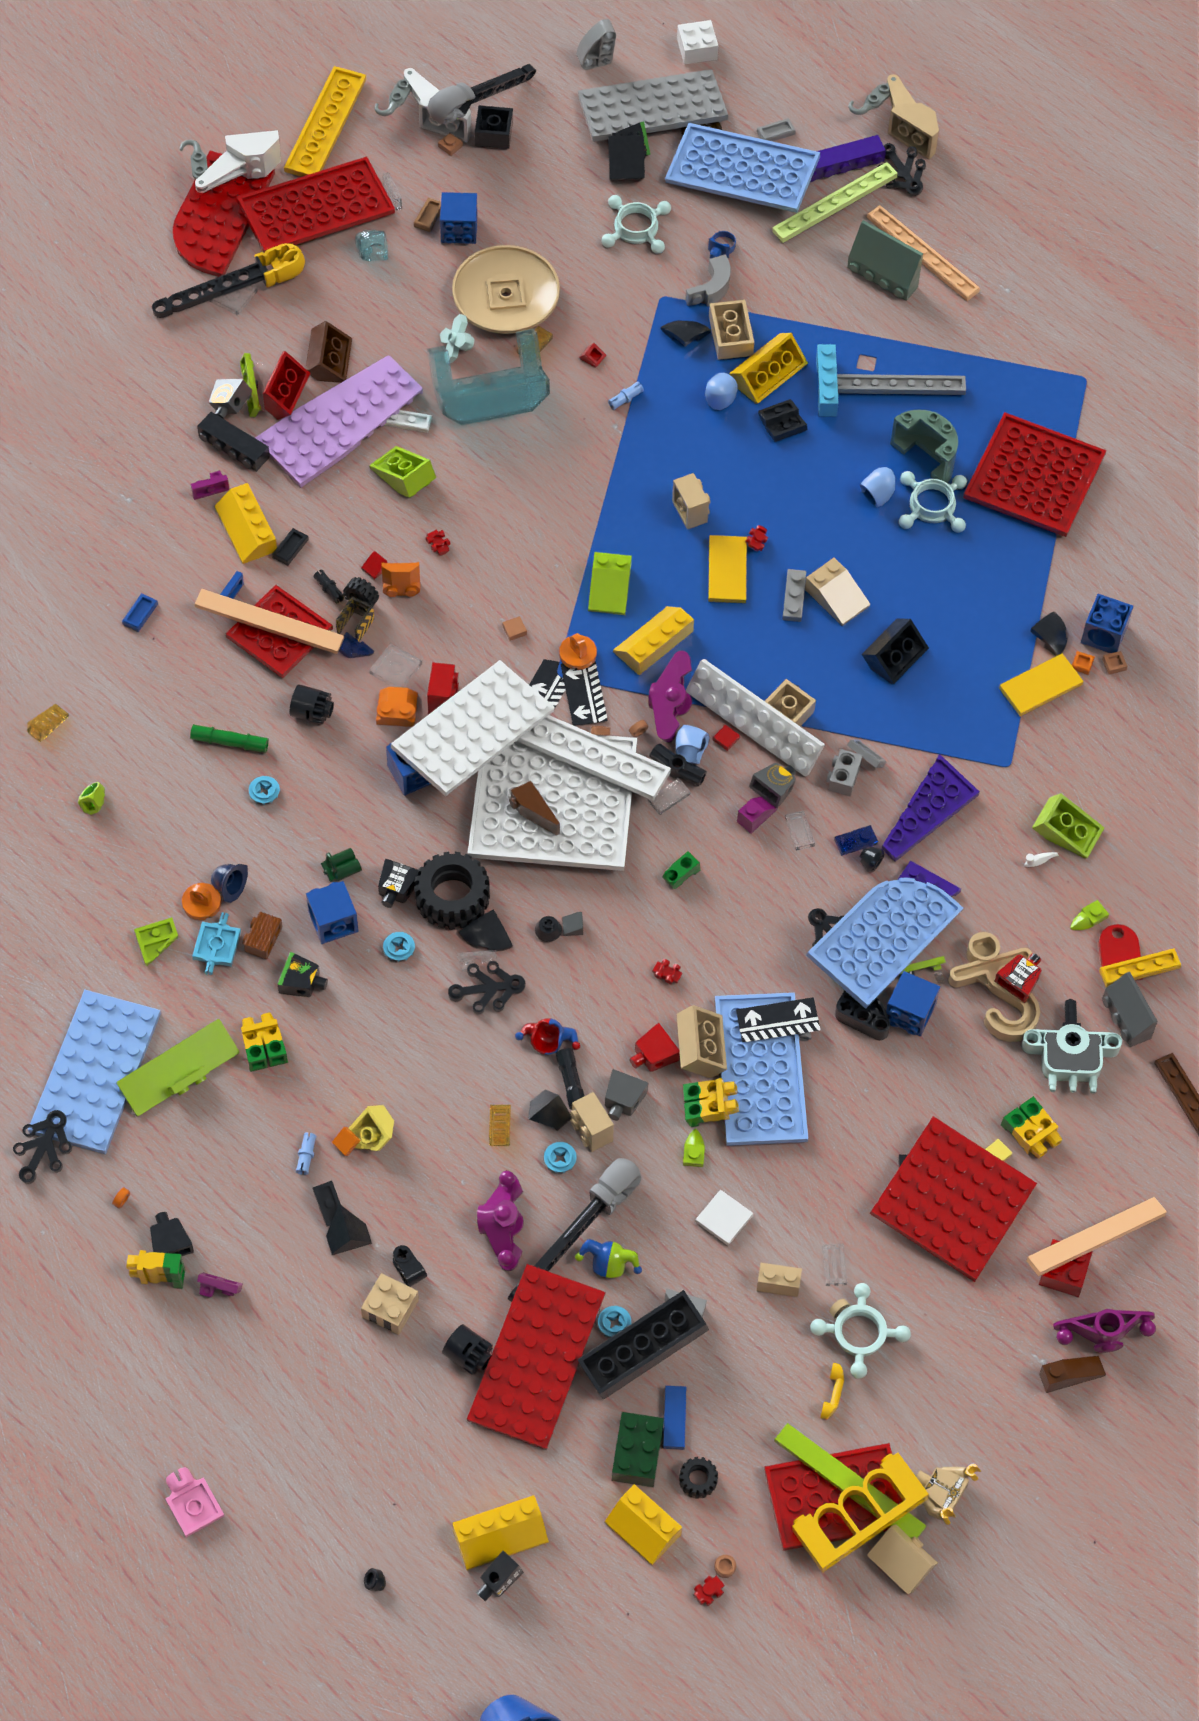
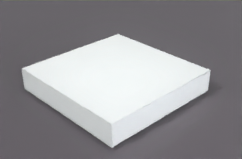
[695,1190,753,1246]

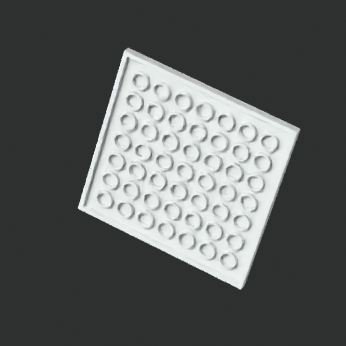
[468,735,637,871]

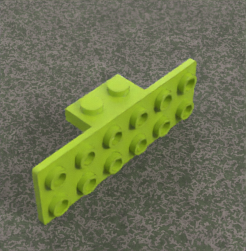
[116,1019,240,1116]

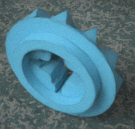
[249,776,280,805]
[383,932,415,962]
[544,1142,577,1173]
[598,1306,631,1337]

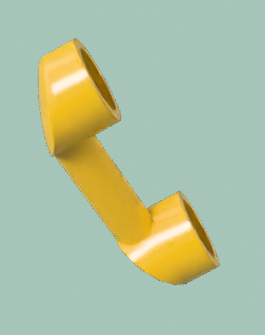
[820,1363,844,1420]

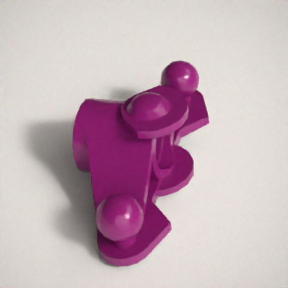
[648,651,692,743]
[477,1170,524,1271]
[1053,1309,1156,1353]

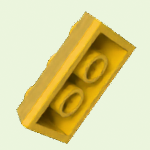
[604,1484,682,1565]

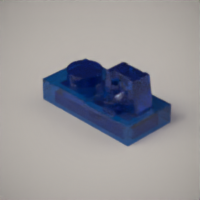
[834,825,878,856]

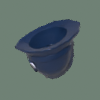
[211,864,248,903]

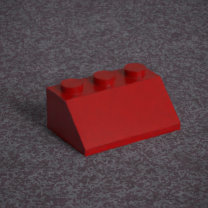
[263,351,310,420]

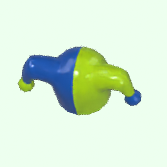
[575,1239,642,1278]

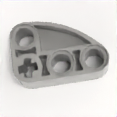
[576,19,616,70]

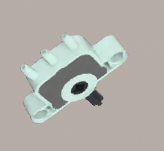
[1021,999,1122,1094]

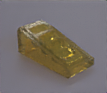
[27,704,69,742]
[489,1105,511,1146]

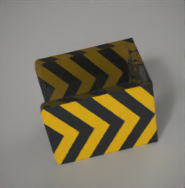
[336,596,374,643]

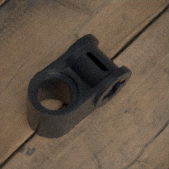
[393,1245,427,1287]

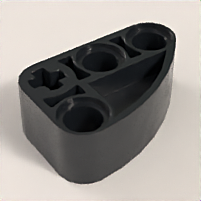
[835,990,890,1041]

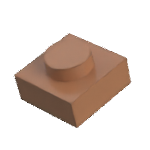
[438,133,463,156]

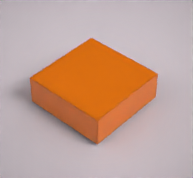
[1072,651,1095,675]
[332,1127,361,1156]

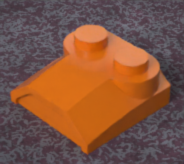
[382,562,421,597]
[376,687,418,727]

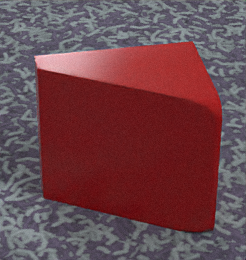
[579,343,606,368]
[361,551,387,580]

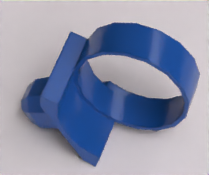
[708,231,736,258]

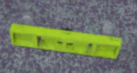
[240,353,268,417]
[880,956,946,998]

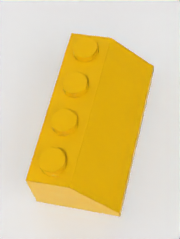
[729,333,808,404]
[215,483,277,564]
[613,606,694,675]
[452,1495,549,1570]

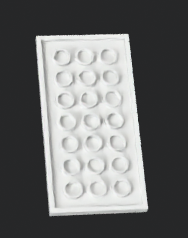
[391,660,555,797]

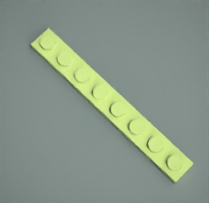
[773,162,897,243]

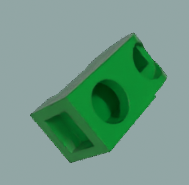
[662,851,701,889]

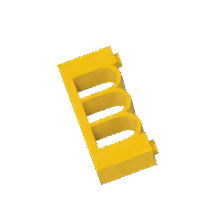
[792,1452,929,1573]

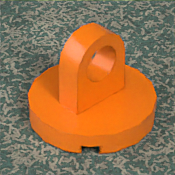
[559,633,597,670]
[182,883,222,921]

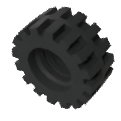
[343,577,379,611]
[679,1457,718,1499]

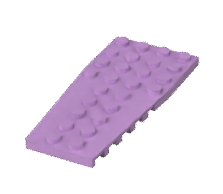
[255,355,423,488]

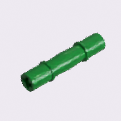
[190,724,269,753]

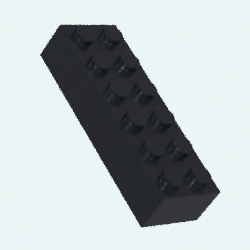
[577,1290,709,1400]

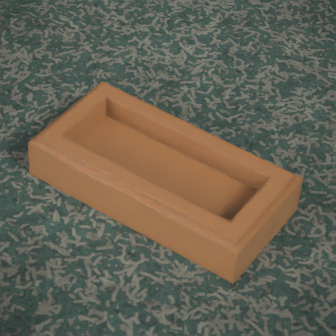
[414,198,441,232]

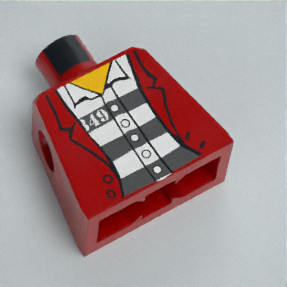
[994,953,1042,1003]

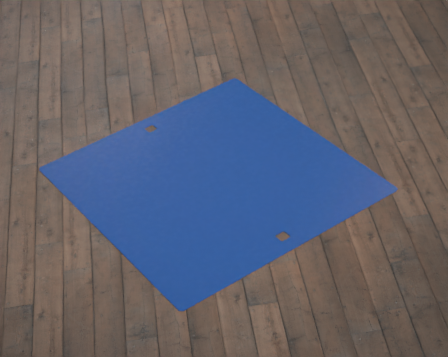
[557,296,1087,767]

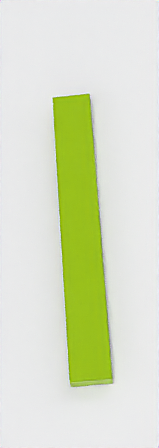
[774,1423,926,1539]

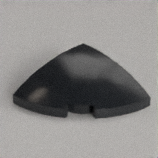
[661,320,711,346]
[1031,611,1067,656]
[459,909,513,952]

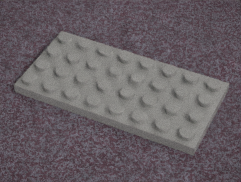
[578,69,728,142]

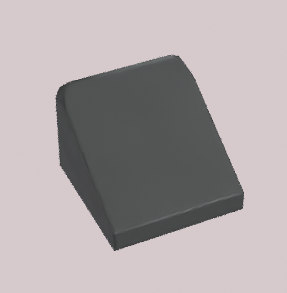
[562,912,583,936]

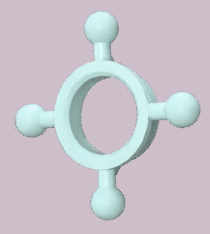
[601,195,671,254]
[899,471,967,533]
[810,1283,911,1379]

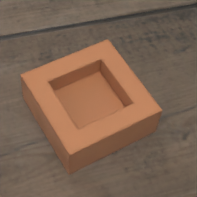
[502,616,527,641]
[1102,651,1128,675]

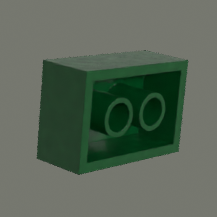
[611,1412,664,1487]

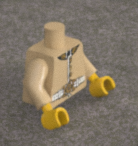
[916,1464,981,1525]

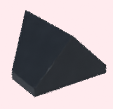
[528,1089,572,1131]
[326,1204,372,1255]

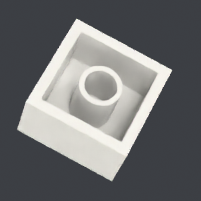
[677,20,718,65]

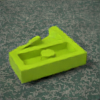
[134,917,178,966]

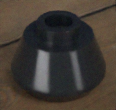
[859,847,885,872]
[535,916,562,942]

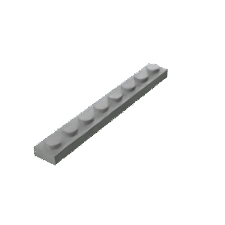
[837,374,966,395]

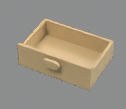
[867,1524,938,1595]

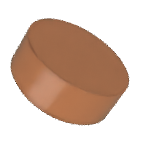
[629,720,648,737]
[591,726,611,736]
[714,1555,736,1578]

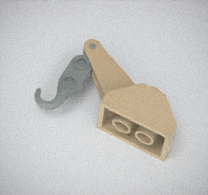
[848,74,939,160]

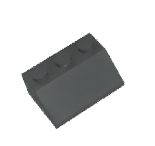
[1102,971,1158,1047]

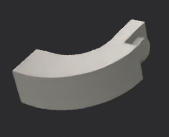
[685,255,731,307]

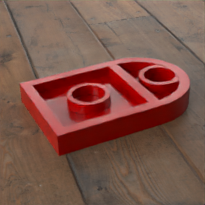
[1098,924,1143,980]

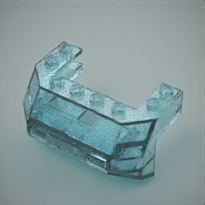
[427,329,550,425]

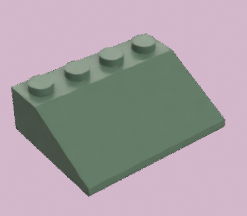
[847,220,923,301]

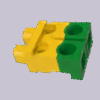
[241,1012,288,1072]
[683,1078,739,1128]
[1001,1096,1062,1159]
[126,1250,186,1289]

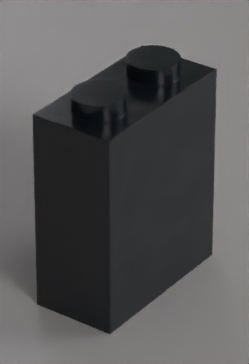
[608,132,645,180]

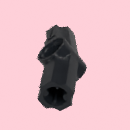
[650,743,707,786]

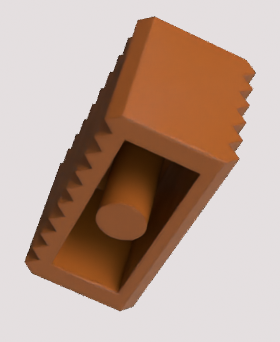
[242,912,283,959]

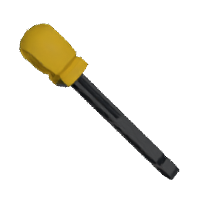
[152,244,305,318]

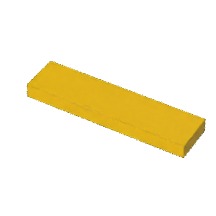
[1099,948,1181,988]

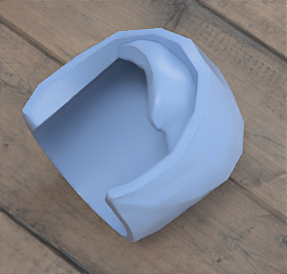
[705,373,738,410]
[860,467,895,507]
[675,725,710,764]

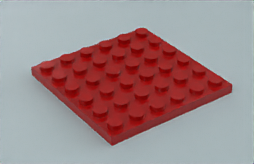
[963,412,1107,537]
[870,1116,1037,1282]

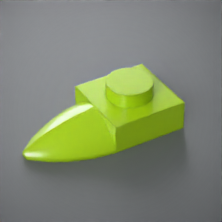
[1070,899,1109,930]
[683,1128,705,1167]

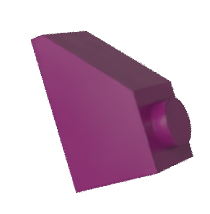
[737,797,778,834]

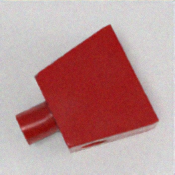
[629,1023,680,1072]

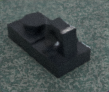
[312,1180,341,1227]

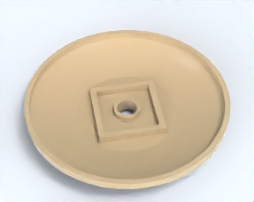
[452,245,560,334]

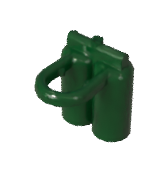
[321,848,362,882]

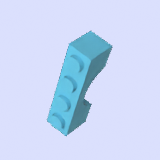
[816,344,838,416]

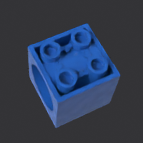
[440,192,478,244]
[1081,593,1133,653]
[386,743,431,796]
[306,881,359,945]
[886,971,941,1036]

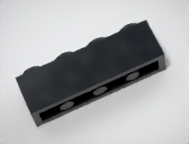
[197,412,270,472]

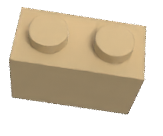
[757,1263,802,1297]

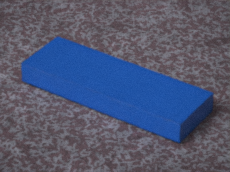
[663,1386,686,1450]

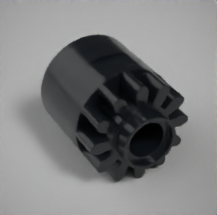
[289,684,334,724]
[442,1324,493,1375]

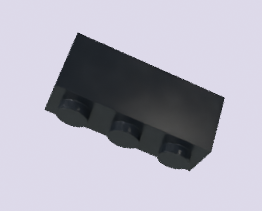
[861,618,929,684]

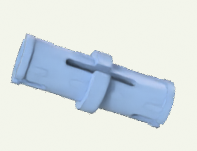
[608,381,644,410]
[296,1132,317,1175]

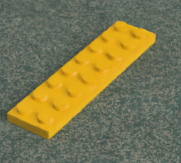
[284,66,366,177]

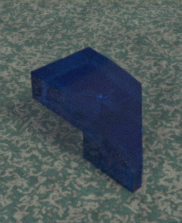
[339,632,374,658]

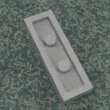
[783,569,806,622]

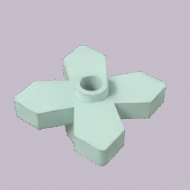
[440,314,474,364]

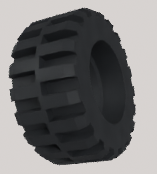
[414,851,490,930]

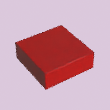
[713,725,740,751]

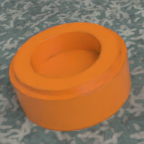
[112,1187,130,1208]

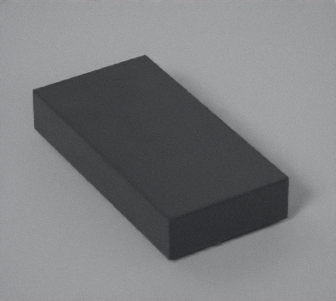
[272,528,309,566]

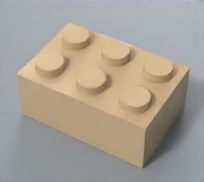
[709,300,754,360]
[677,1005,727,1078]

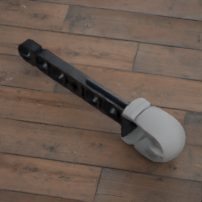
[428,64,536,124]
[508,1158,641,1302]

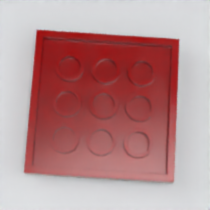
[225,585,333,678]

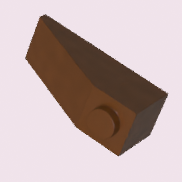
[509,781,560,836]
[1039,1356,1106,1393]

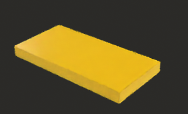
[708,535,747,603]
[999,653,1084,716]

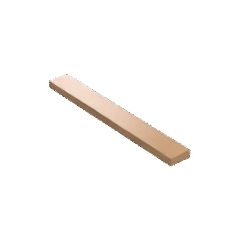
[867,205,980,301]
[195,589,344,654]
[1026,1197,1167,1276]

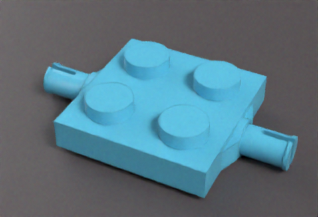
[192,912,241,975]

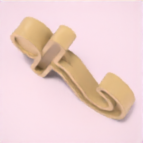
[948,932,1040,1042]

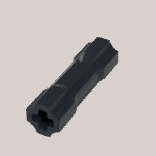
[556,1048,585,1110]

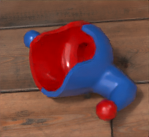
[515,1018,580,1055]

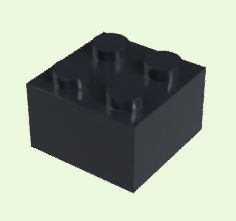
[475,105,513,149]

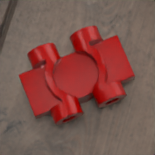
[745,525,768,551]
[425,530,451,555]
[652,959,683,984]
[693,1575,725,1606]

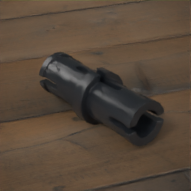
[313,569,345,604]

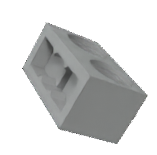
[826,749,863,797]

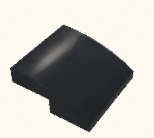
[758,399,808,442]

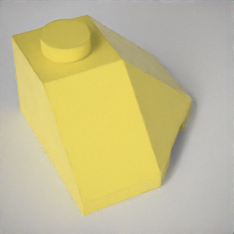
[349,1105,394,1151]

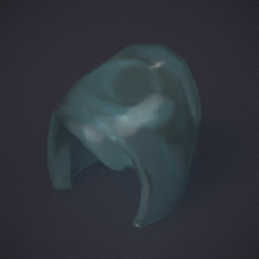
[355,230,388,262]

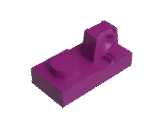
[191,470,229,500]
[197,1272,243,1297]

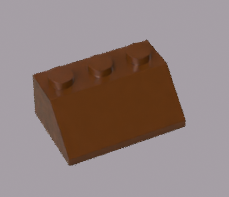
[305,321,352,383]

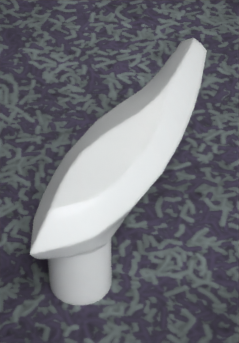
[1024,852,1058,867]

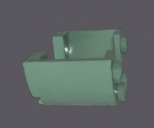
[890,410,958,484]

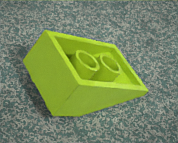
[369,446,436,498]
[588,552,632,615]
[1032,793,1105,859]

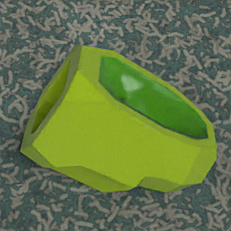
[78,782,105,815]

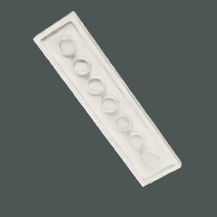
[686,659,825,777]
[517,715,671,800]

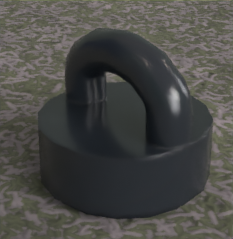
[364,1568,386,1591]

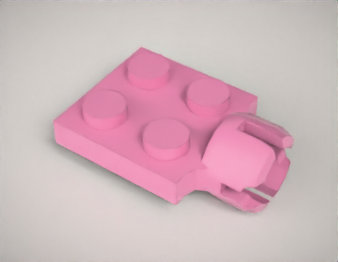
[165,1467,224,1538]

